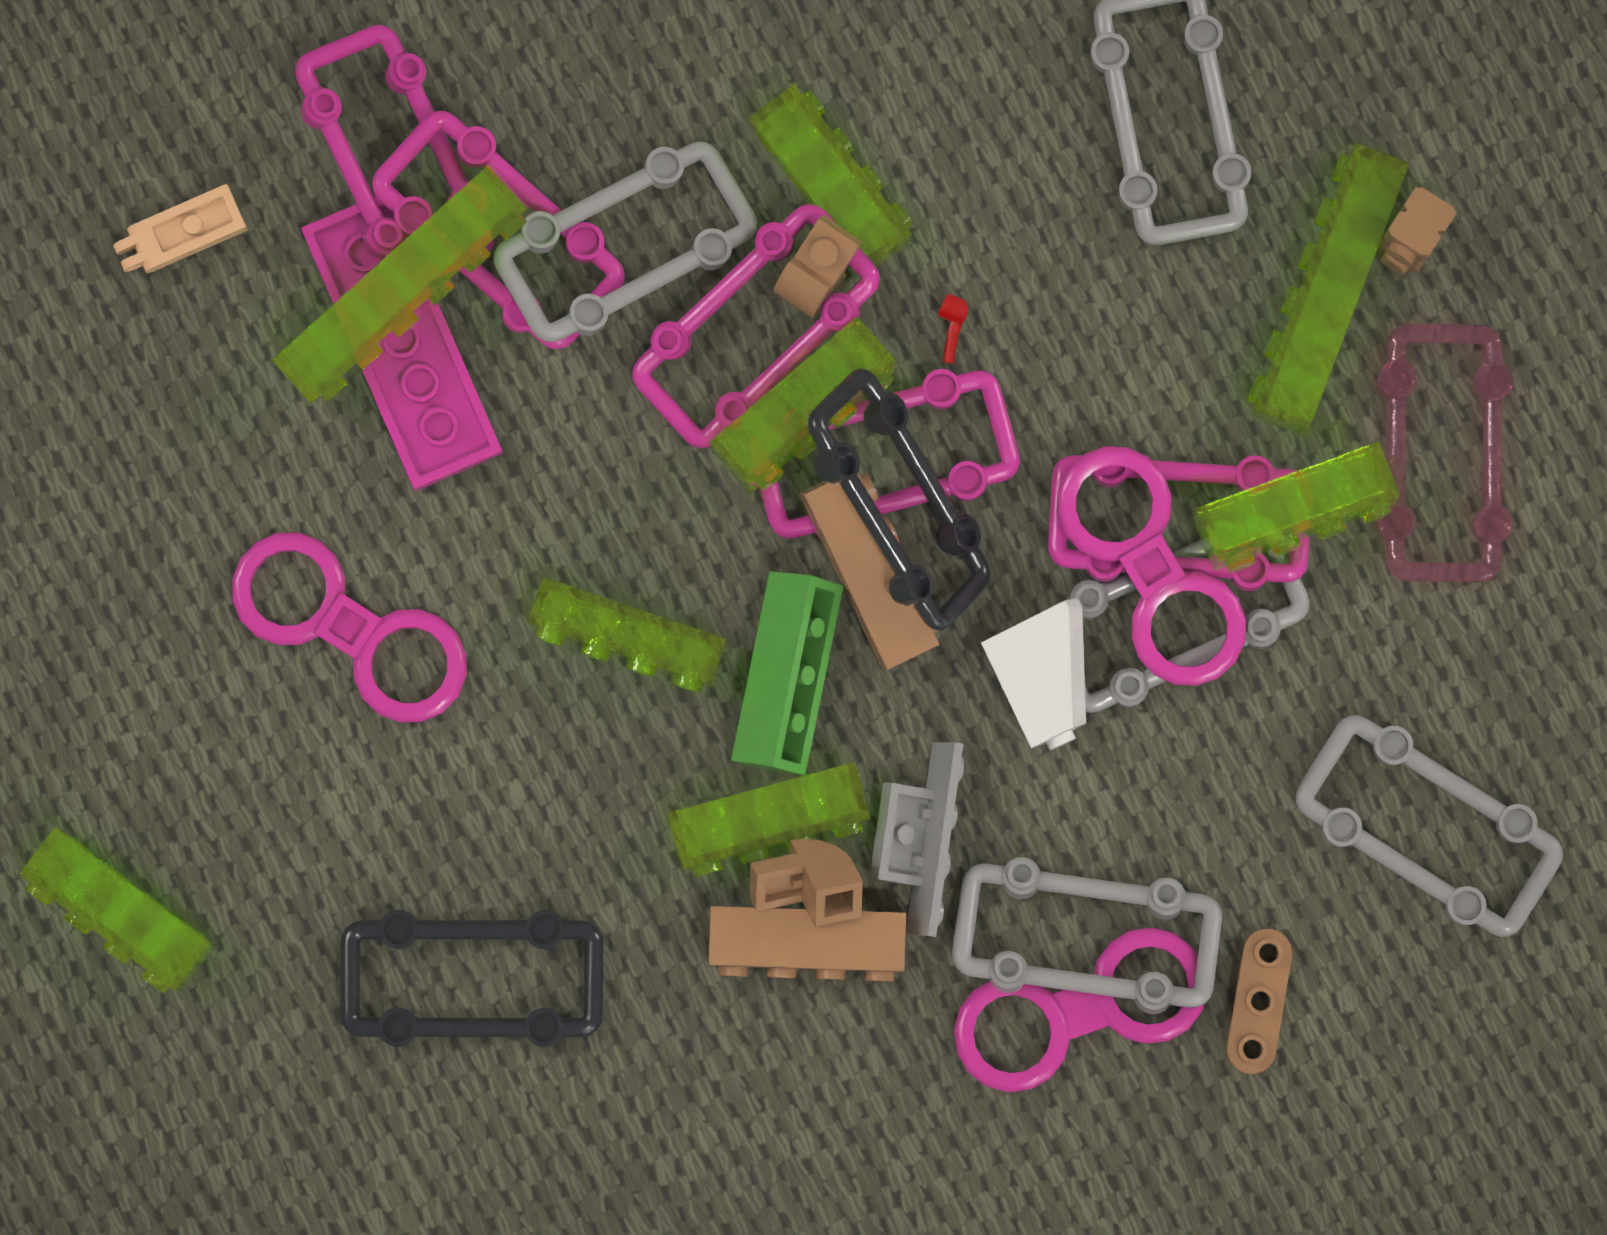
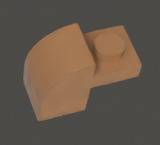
[773,215,863,320]
[750,839,863,927]

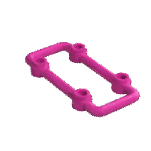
[295,25,494,287]
[372,111,625,349]
[632,204,880,448]
[749,369,1020,539]
[1048,446,1312,591]

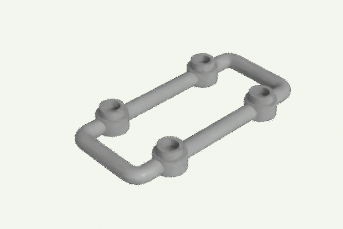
[1090,0,1251,245]
[493,141,757,342]
[1048,516,1310,713]
[1296,715,1563,937]
[952,857,1222,1014]

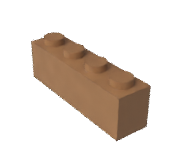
[798,473,940,670]
[709,906,906,982]

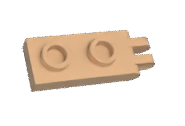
[113,184,248,273]

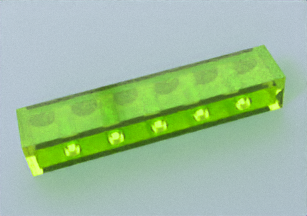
[1246,143,1410,436]
[272,164,529,403]

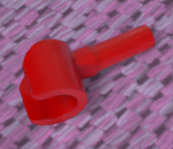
[938,294,969,364]

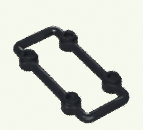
[808,369,990,630]
[340,910,604,1047]

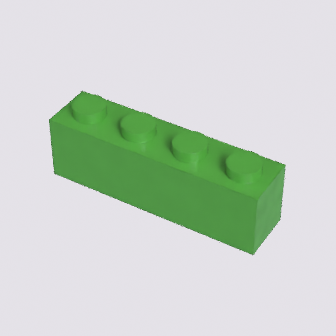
[731,571,843,775]

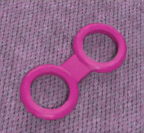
[1056,446,1246,686]
[232,532,467,723]
[954,927,1204,1093]

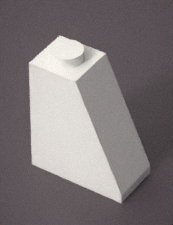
[981,598,1086,751]

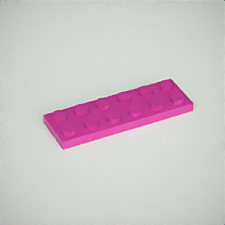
[301,196,504,492]

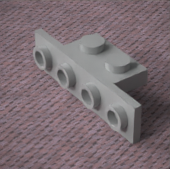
[869,742,964,937]

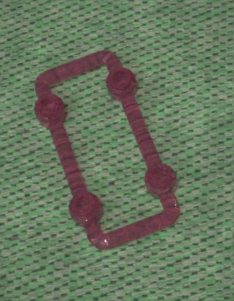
[1375,324,1513,582]

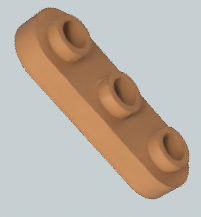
[1226,929,1292,1074]

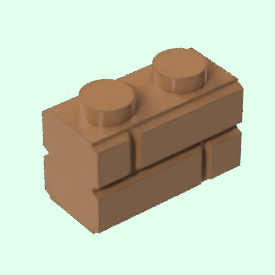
[1377,187,1457,275]

